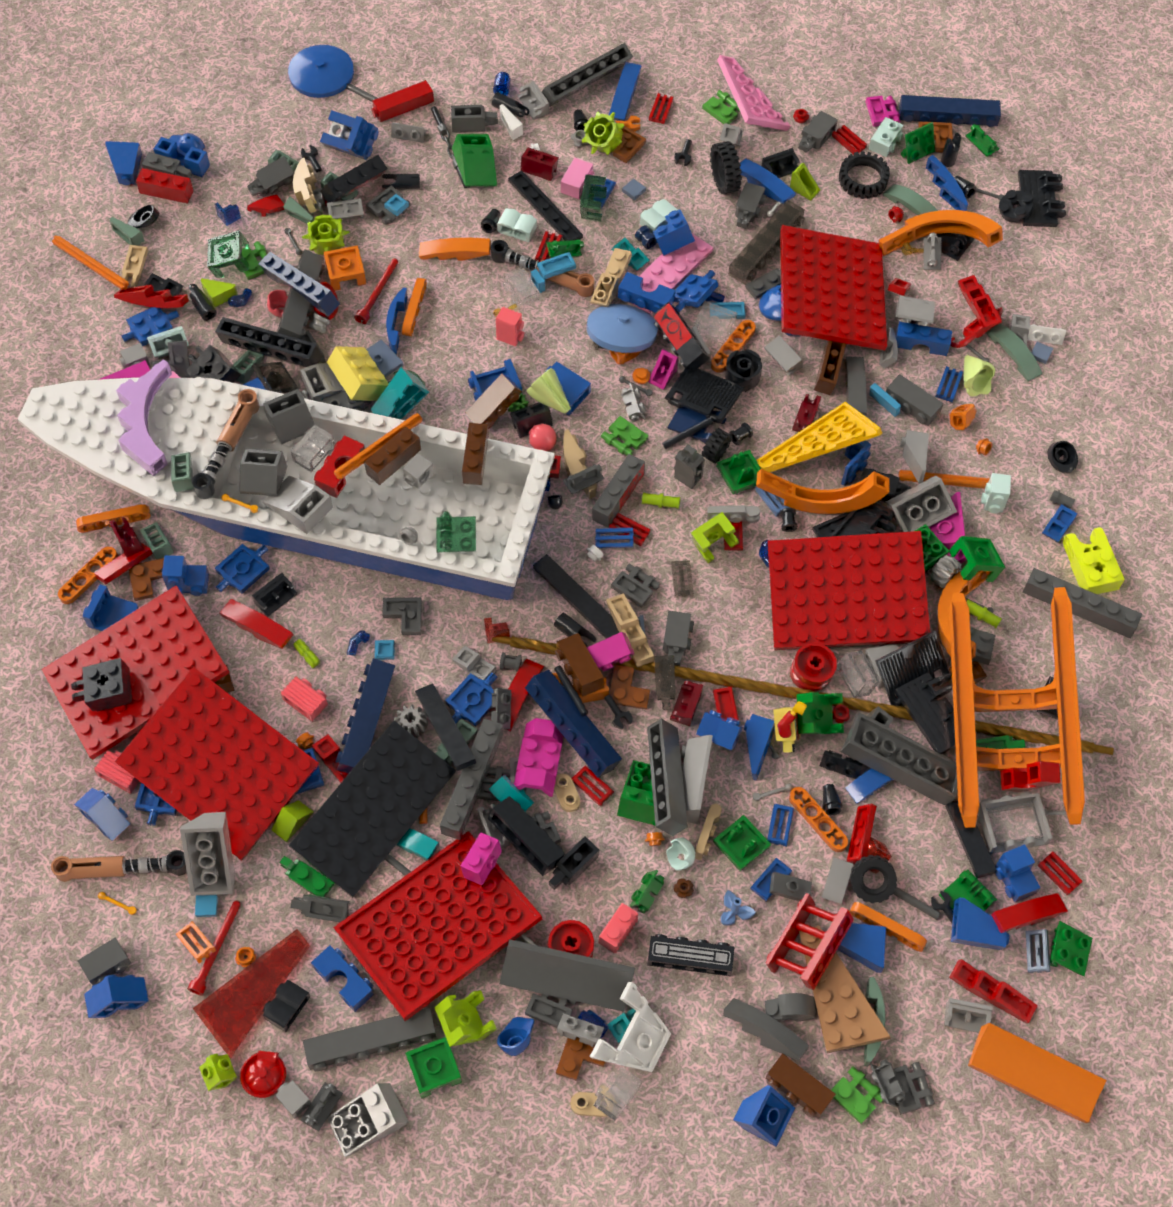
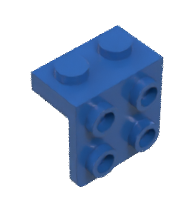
[841,440,871,486]
[83,584,138,631]

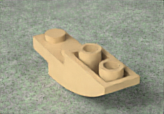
[293,158,317,213]
[590,248,632,307]
[563,429,597,499]

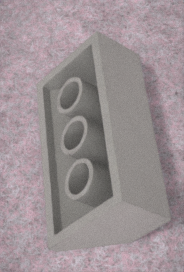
[681,735,713,824]
[180,812,235,896]

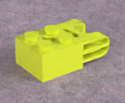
[1063,527,1125,594]

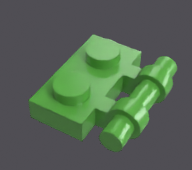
[702,90,740,124]
[233,241,267,280]
[601,416,648,456]
[831,1066,883,1124]

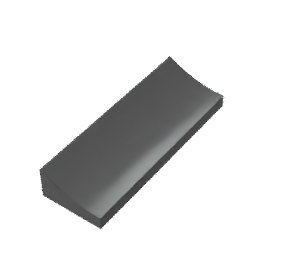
[840,712,958,805]
[499,940,635,1012]

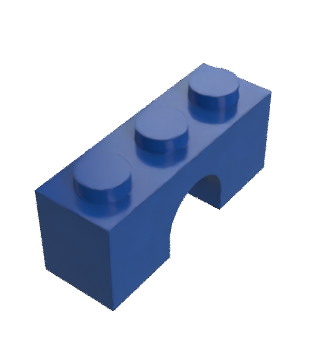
[153,137,210,177]
[618,272,675,313]
[896,321,952,356]
[311,945,374,1012]

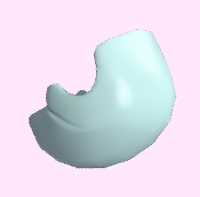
[666,837,695,871]

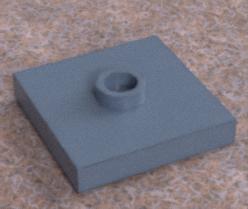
[366,339,403,377]

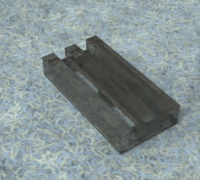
[671,560,694,598]

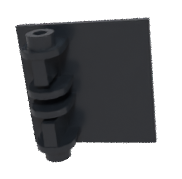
[936,233,975,261]

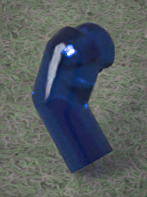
[228,288,252,307]
[700,291,725,306]
[759,540,769,567]
[347,630,370,656]

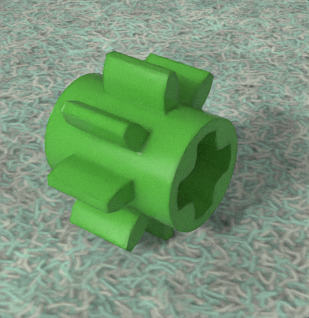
[508,394,529,412]

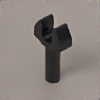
[674,139,692,166]
[301,145,322,173]
[604,694,632,730]
[931,890,953,924]

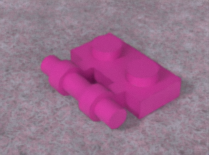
[865,96,900,127]

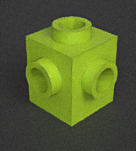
[199,1053,237,1091]

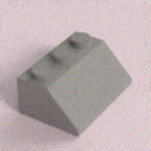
[886,476,957,532]

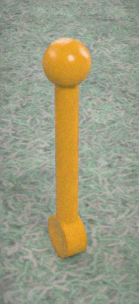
[222,494,258,513]
[98,892,137,915]

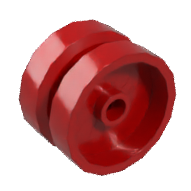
[790,643,837,692]
[548,920,594,958]

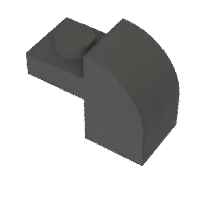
[765,993,817,1022]

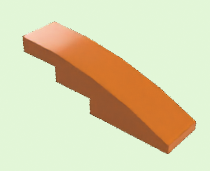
[419,237,491,261]

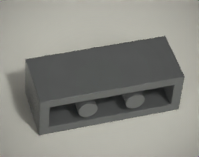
[886,374,944,426]

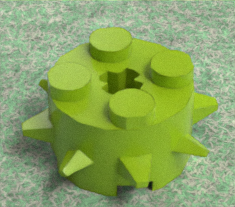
[582,111,624,155]
[302,215,350,255]

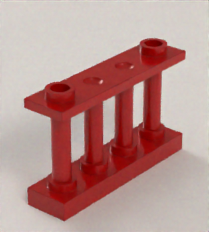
[765,893,854,991]

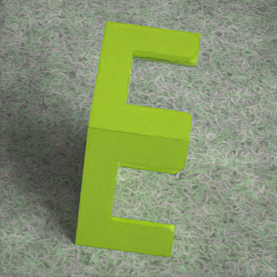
[690,512,739,564]
[434,990,497,1047]

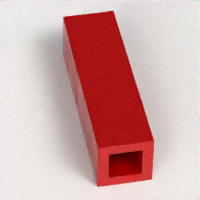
[371,80,434,122]

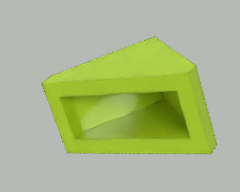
[790,163,820,201]
[201,278,238,307]
[272,800,314,842]

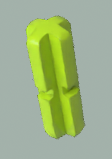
[293,639,320,668]

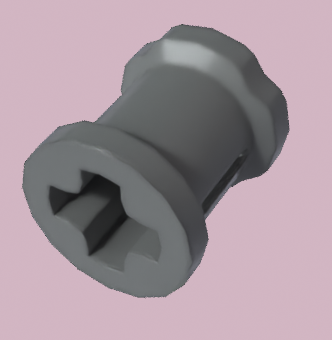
[500,652,522,672]

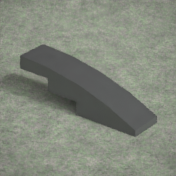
[845,356,867,416]
[723,998,809,1060]

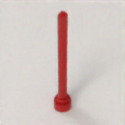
[354,258,398,324]
[187,900,241,996]

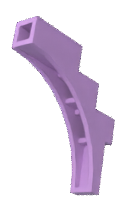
[116,359,172,476]

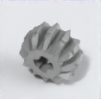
[930,555,962,588]
[394,704,428,738]

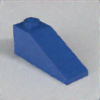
[744,714,775,781]

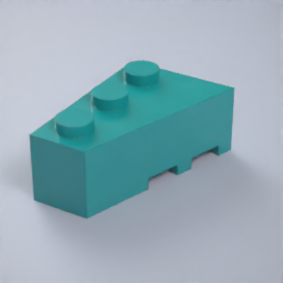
[371,367,429,419]

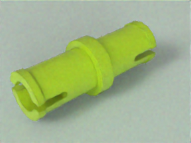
[642,492,680,509]
[967,599,1002,628]

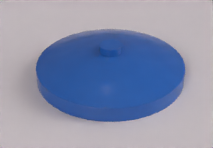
[288,45,354,98]

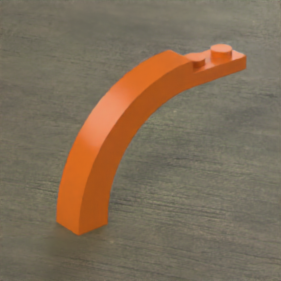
[879,210,1003,256]
[756,469,889,514]
[937,570,991,659]

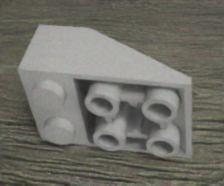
[895,296,935,326]
[300,363,345,402]
[263,476,333,534]
[327,1083,409,1157]

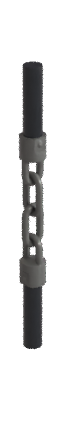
[431,106,470,189]

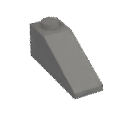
[900,430,929,483]

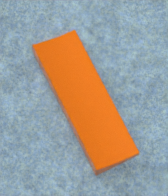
[968,1023,1107,1123]

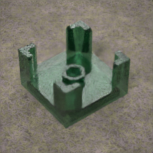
[580,174,607,222]
[207,231,249,278]

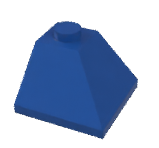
[733,1085,795,1147]

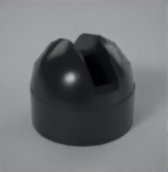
[548,495,563,509]

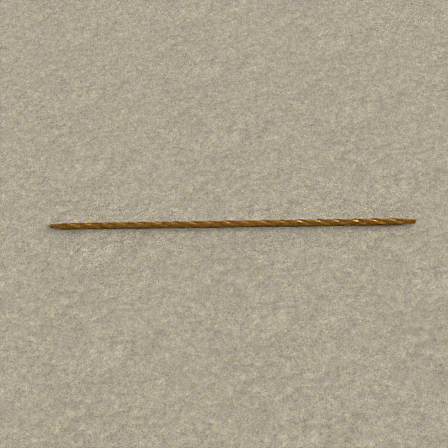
[492,634,1114,755]

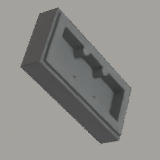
[769,872,812,901]

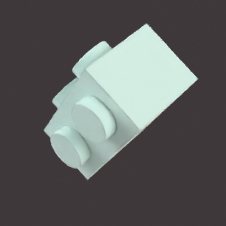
[869,117,904,157]
[147,326,189,358]
[981,473,1011,514]

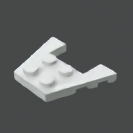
[590,982,671,1072]

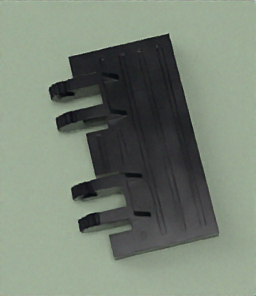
[1018,170,1066,227]
[829,503,896,537]
[894,672,956,755]

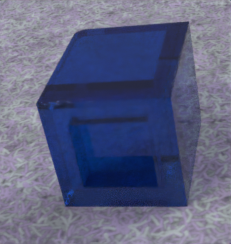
[215,202,241,226]

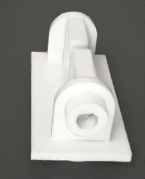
[1027,324,1066,345]

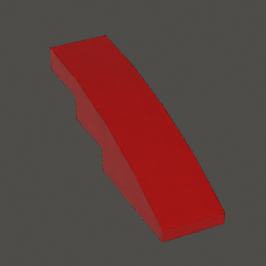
[958,275,1002,329]
[114,285,189,308]
[219,599,294,649]
[991,893,1068,933]
[949,959,1038,1023]

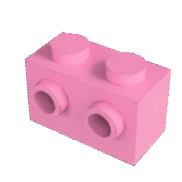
[561,157,595,199]

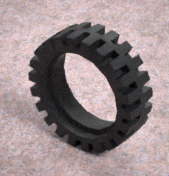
[710,141,742,194]
[839,151,890,199]

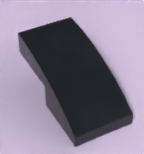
[143,273,183,296]

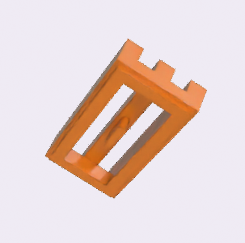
[176,921,216,964]

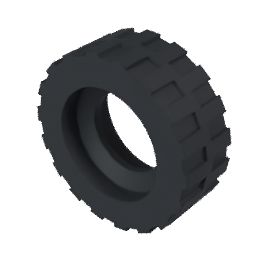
[850,855,897,904]

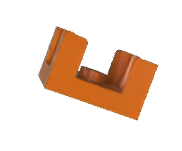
[323,245,366,291]

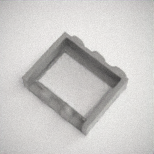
[978,792,1052,854]

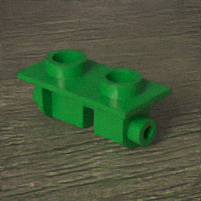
[965,124,1000,157]
[546,239,584,258]
[630,870,665,914]

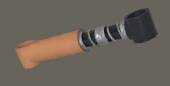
[491,240,594,297]
[192,389,260,499]
[51,850,187,882]

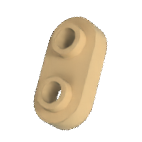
[554,774,580,812]
[570,1092,614,1117]

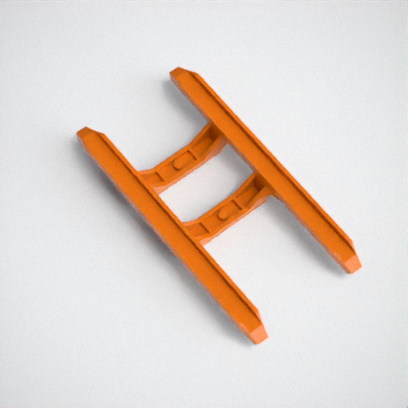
[949,587,1085,828]

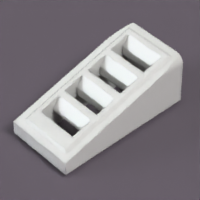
[500,104,523,140]

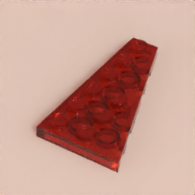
[193,929,310,1059]

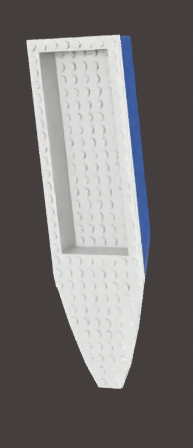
[18,377,555,600]

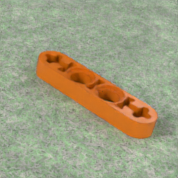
[402,277,427,337]
[711,320,756,373]
[76,504,151,533]
[58,546,118,604]
[789,787,848,852]
[849,902,927,952]

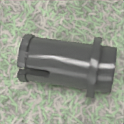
[1049,490,1075,509]

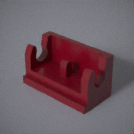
[520,147,559,181]
[792,394,821,432]
[109,517,144,558]
[670,681,703,727]

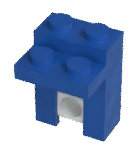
[320,110,379,160]

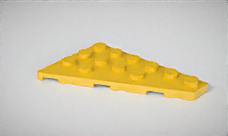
[756,402,883,472]

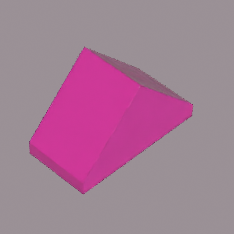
[648,349,679,390]

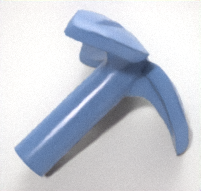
[721,890,756,926]

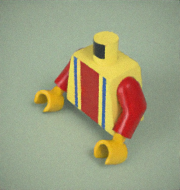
[773,701,807,752]

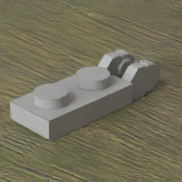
[707,505,761,523]

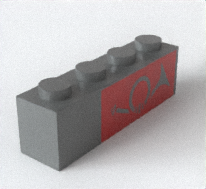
[592,454,645,528]

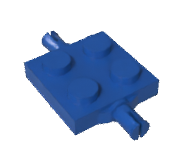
[674,270,719,313]
[121,307,179,347]
[215,543,270,594]
[445,673,498,726]
[135,783,177,826]

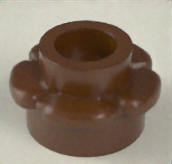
[673,878,694,898]

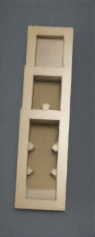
[606,593,655,667]

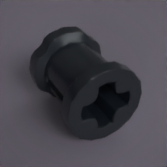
[729,422,753,445]
[779,508,798,532]

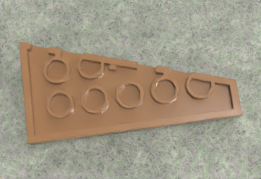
[799,926,891,1053]

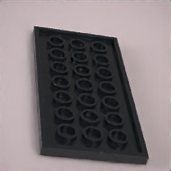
[289,721,456,898]

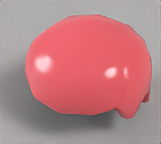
[267,290,288,317]
[529,424,557,451]

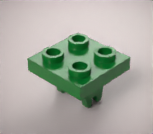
[716,450,761,495]
[713,815,771,872]

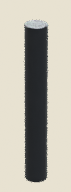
[662,417,713,449]
[554,665,588,716]

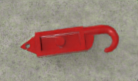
[950,307,1003,348]

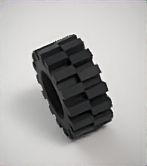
[701,428,732,464]

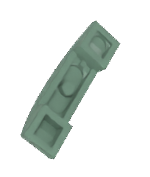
[883,184,938,215]
[986,324,1042,382]
[864,977,885,1067]

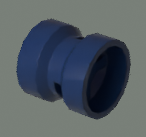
[635,225,657,250]

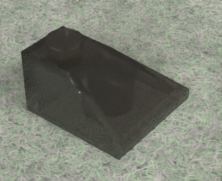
[252,362,299,393]

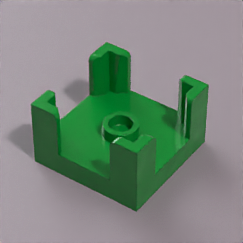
[949,536,1005,582]
[797,692,844,734]
[405,1037,462,1099]

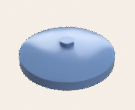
[586,304,658,353]

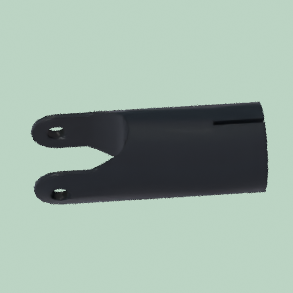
[491,92,530,117]
[941,133,961,167]
[382,173,420,189]
[189,284,217,321]
[554,612,597,647]

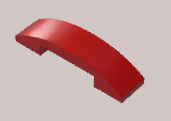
[506,659,544,732]
[312,734,348,783]

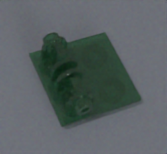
[436,511,476,553]

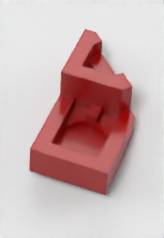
[247,195,284,217]

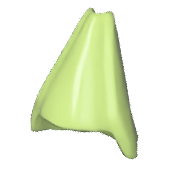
[964,355,995,396]
[527,368,571,413]

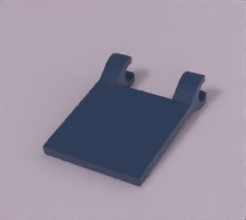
[667,407,727,443]

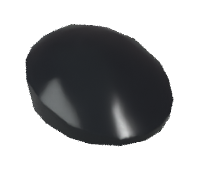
[128,205,160,228]
[1047,441,1078,473]

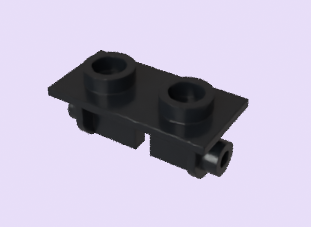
[819,749,863,779]

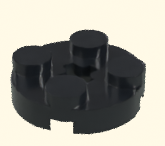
[999,190,1034,222]

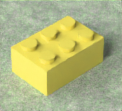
[327,346,389,401]

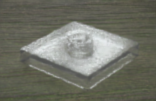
[693,301,737,345]

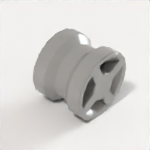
[309,313,330,334]

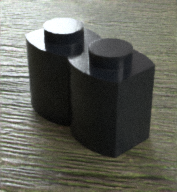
[263,980,310,1033]

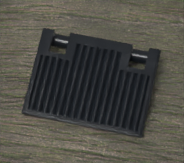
[665,368,745,424]
[875,630,952,706]

